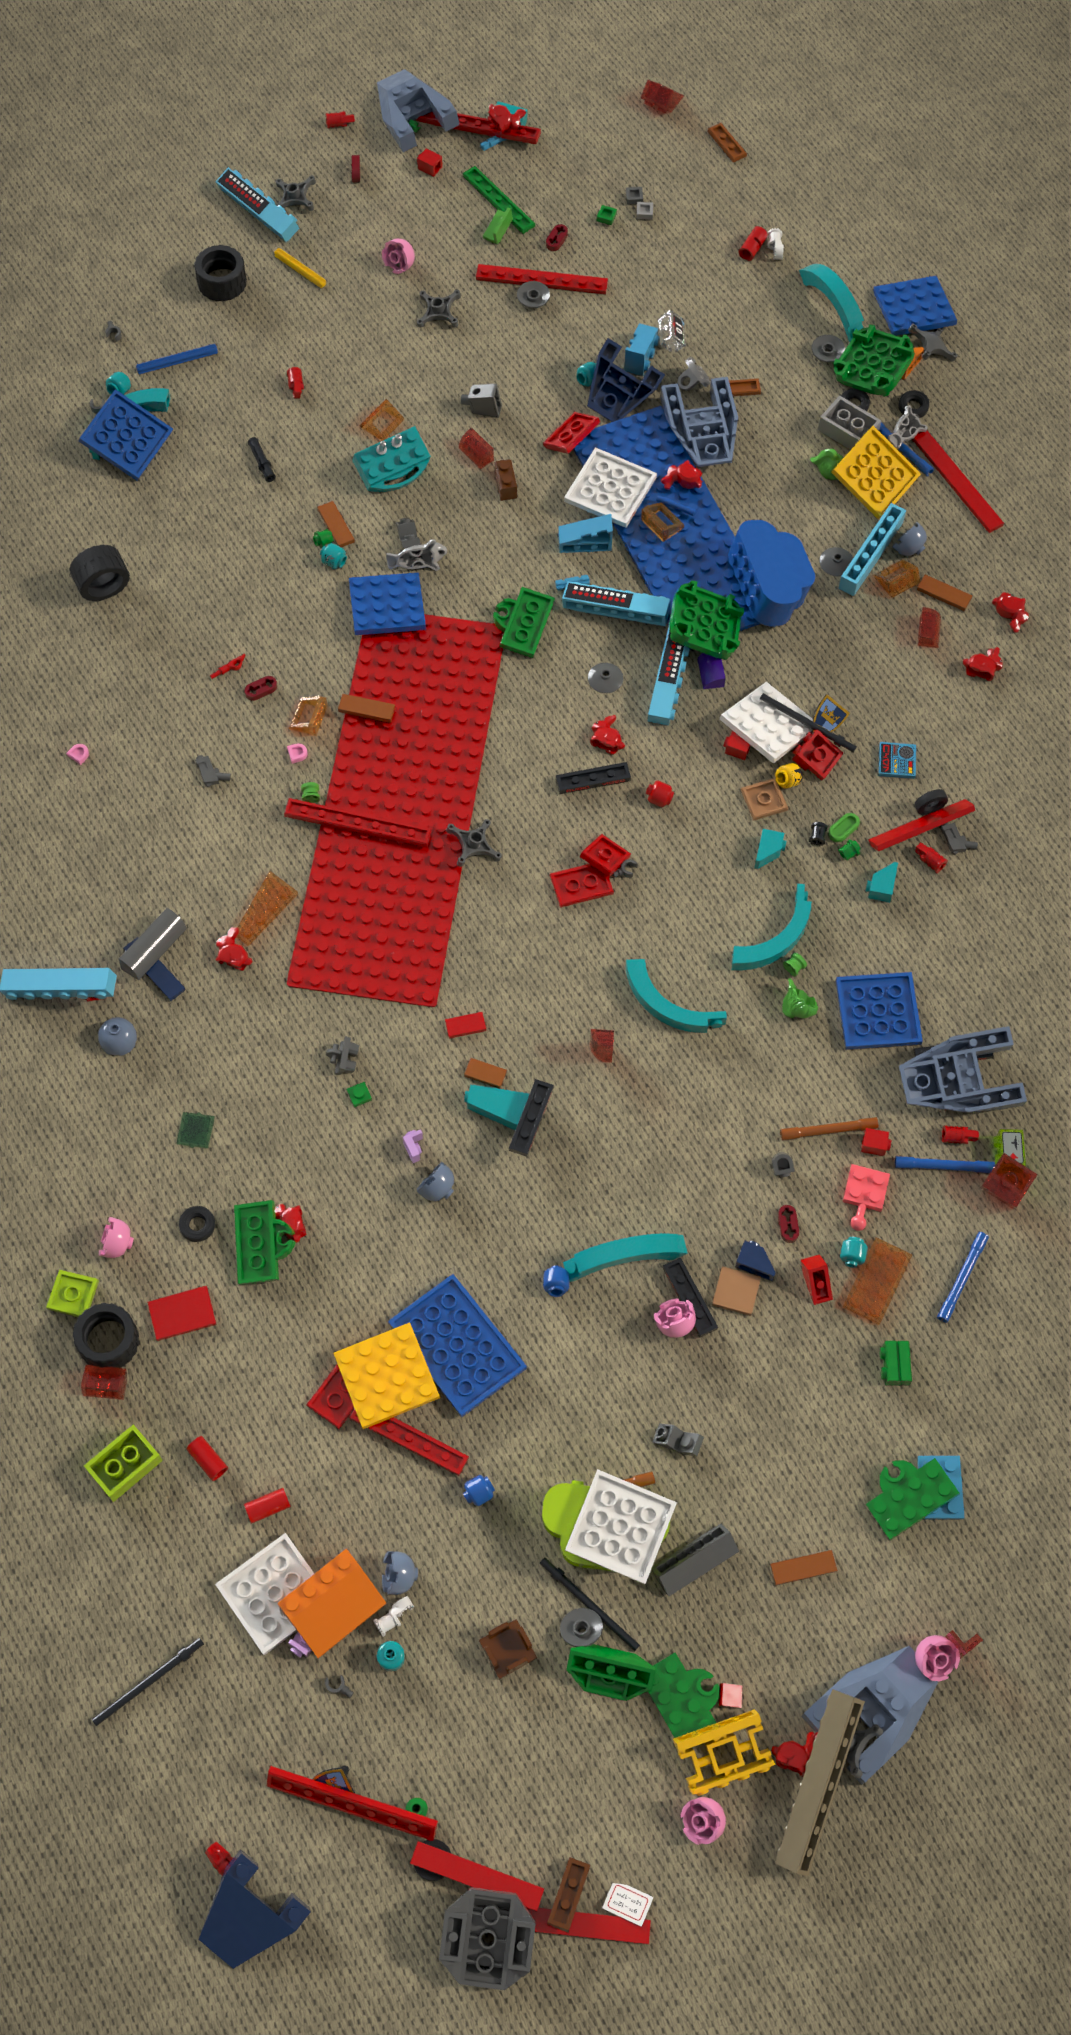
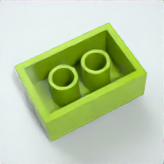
[84,1424,163,1502]

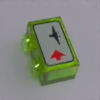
[993,1129,1026,1173]

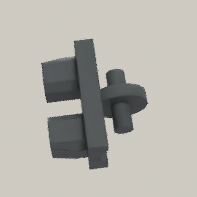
[326,1036,359,1075]

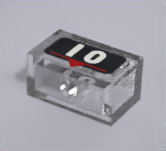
[658,310,686,353]

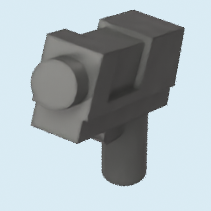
[195,755,231,787]
[940,823,978,855]

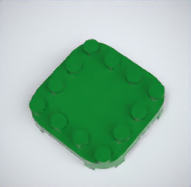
[834,324,915,397]
[669,580,744,660]

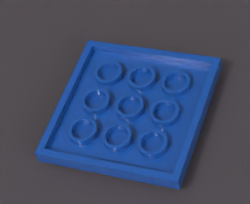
[873,276,957,336]
[79,389,173,481]
[349,572,426,635]
[835,972,923,1050]

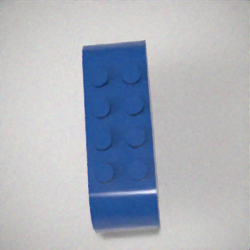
[728,520,815,626]

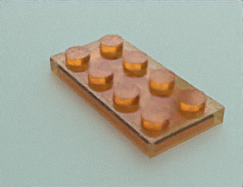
[843,1237,912,1325]

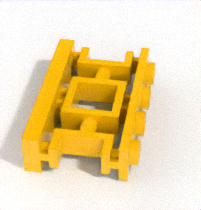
[673,1709,775,1796]

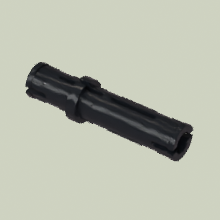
[248,437,276,482]

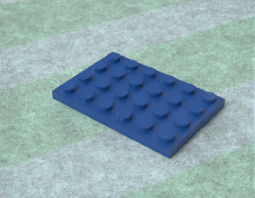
[388,1274,527,1417]

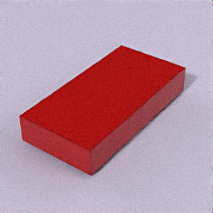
[445,1012,486,1039]

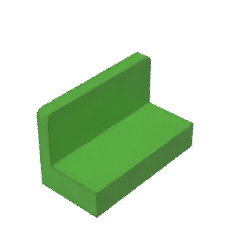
[483,208,513,245]

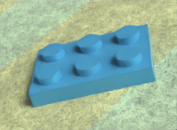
[917,1456,965,1519]

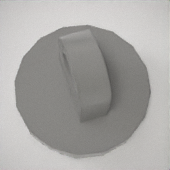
[678,357,711,391]

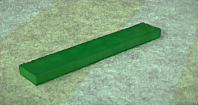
[462,166,535,234]

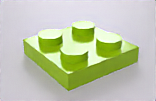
[46,1270,99,1317]

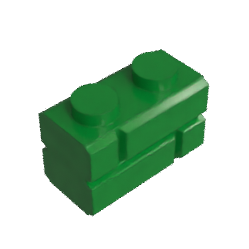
[879,1341,912,1386]

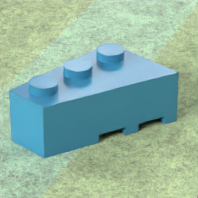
[624,323,660,376]
[558,514,613,553]

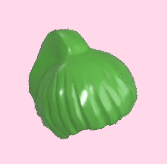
[810,449,843,480]
[782,978,818,1019]

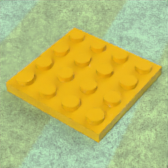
[831,425,921,520]
[334,1322,440,1429]

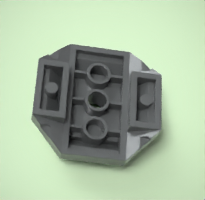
[439,1887,536,1990]

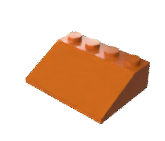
[277,1548,387,1659]

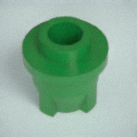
[313,529,334,549]
[838,839,861,860]
[405,1798,428,1817]

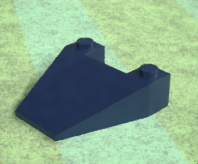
[587,338,665,422]
[198,1849,311,1969]

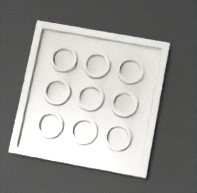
[564,448,657,528]
[719,682,813,763]
[565,1469,677,1584]
[215,1533,314,1655]

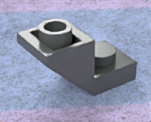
[396,518,420,548]
[652,1423,704,1456]

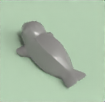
[888,405,928,449]
[386,539,447,571]

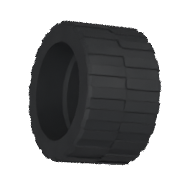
[194,245,247,302]
[69,545,130,601]
[73,1303,139,1371]

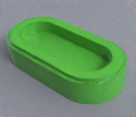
[828,813,860,842]

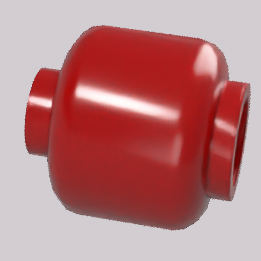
[646,780,674,807]

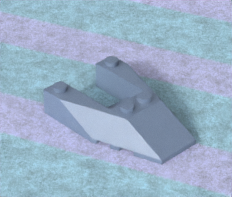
[377,69,459,152]
[660,377,738,467]
[899,1026,1027,1112]
[801,1646,938,1785]

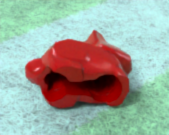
[488,104,526,134]
[661,460,702,490]
[992,592,1029,633]
[963,647,1003,681]
[590,715,625,755]
[216,927,253,971]
[275,1204,307,1243]
[771,1732,818,1777]

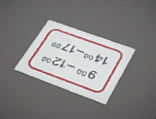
[602,1883,653,1927]

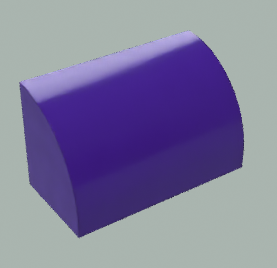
[697,653,726,690]

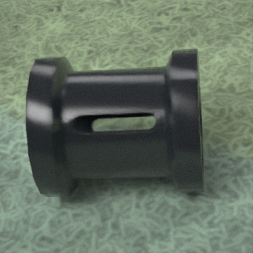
[809,822,828,846]

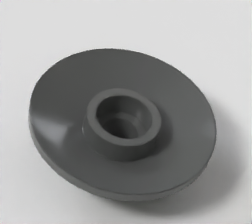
[517,281,550,308]
[812,335,845,363]
[819,547,853,576]
[588,663,623,693]
[560,1608,603,1647]

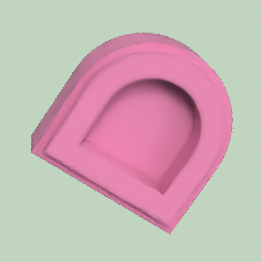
[66,744,89,765]
[287,744,307,764]

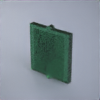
[176,1112,215,1148]

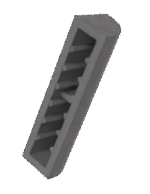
[119,908,187,980]
[651,1524,739,1597]

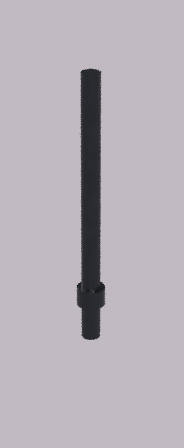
[760,693,857,753]
[539,1557,640,1652]
[92,1637,204,1726]

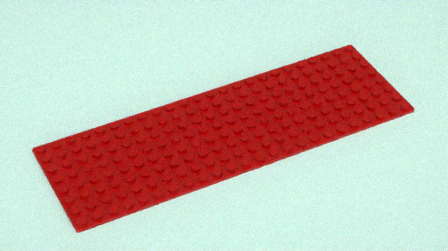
[287,614,504,1007]

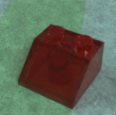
[640,80,685,113]
[980,1153,1038,1209]

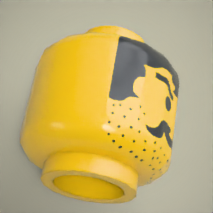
[775,763,803,789]

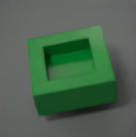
[596,205,617,225]
[347,1082,372,1108]

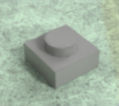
[636,202,653,220]

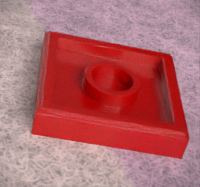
[580,834,631,877]

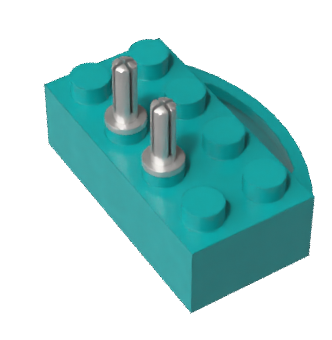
[352,426,431,492]

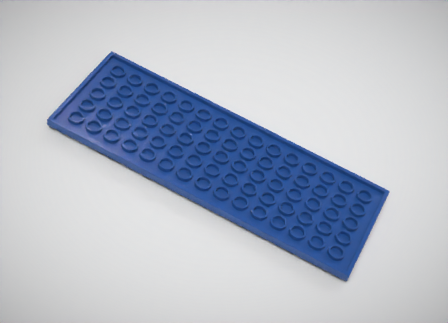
[573,406,761,649]

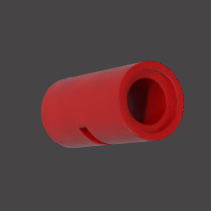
[739,226,768,261]
[186,1436,228,1481]
[244,1488,291,1524]

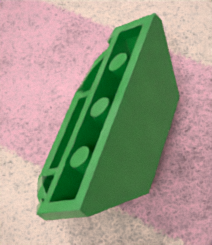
[566,1644,656,1701]

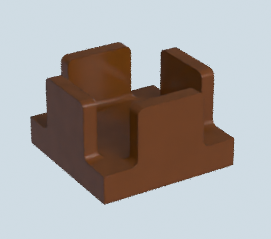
[479,1619,537,1680]

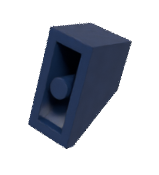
[735,1240,776,1282]

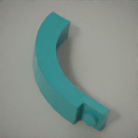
[799,264,864,342]
[89,388,171,460]
[732,884,812,971]
[625,959,727,1033]
[563,1233,688,1282]

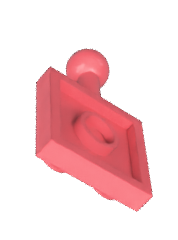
[843,1164,890,1231]

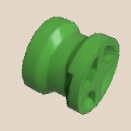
[301,782,320,803]
[783,953,807,977]

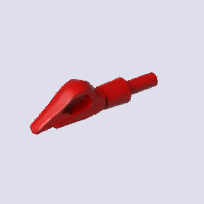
[210,653,246,679]

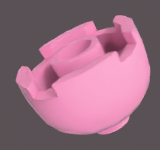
[382,238,415,274]
[98,1217,134,1258]
[654,1298,696,1338]
[915,1635,960,1682]
[681,1797,726,1845]

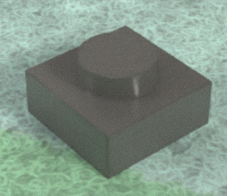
[626,187,643,205]

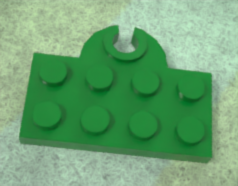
[493,587,555,658]
[234,1200,295,1285]
[866,1458,960,1541]
[648,1652,719,1748]

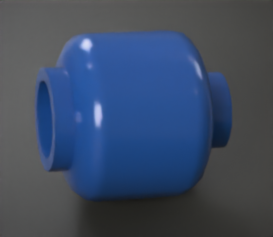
[543,1266,569,1297]
[463,1475,495,1506]

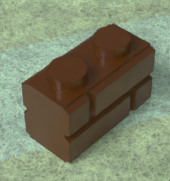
[494,459,517,501]

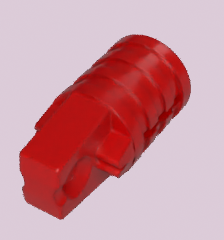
[325,111,355,128]
[287,367,304,399]
[915,842,948,873]
[942,1125,979,1144]
[205,1842,233,1876]

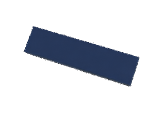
[123,937,186,1001]

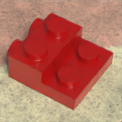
[792,729,844,781]

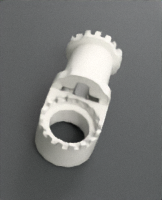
[767,228,784,260]
[373,1596,414,1637]

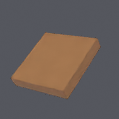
[741,778,788,820]
[712,1266,761,1316]

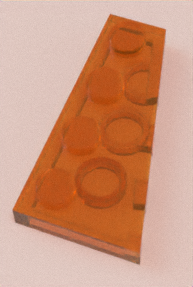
[237,871,298,946]

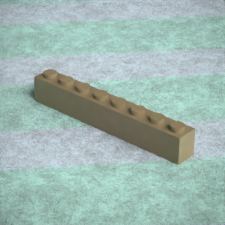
[775,1689,865,1876]

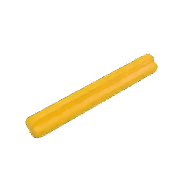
[274,248,326,288]

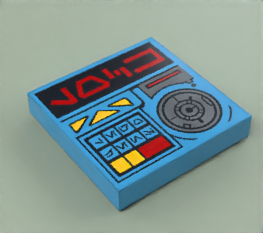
[878,742,916,779]

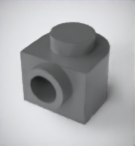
[772,1152,795,1177]

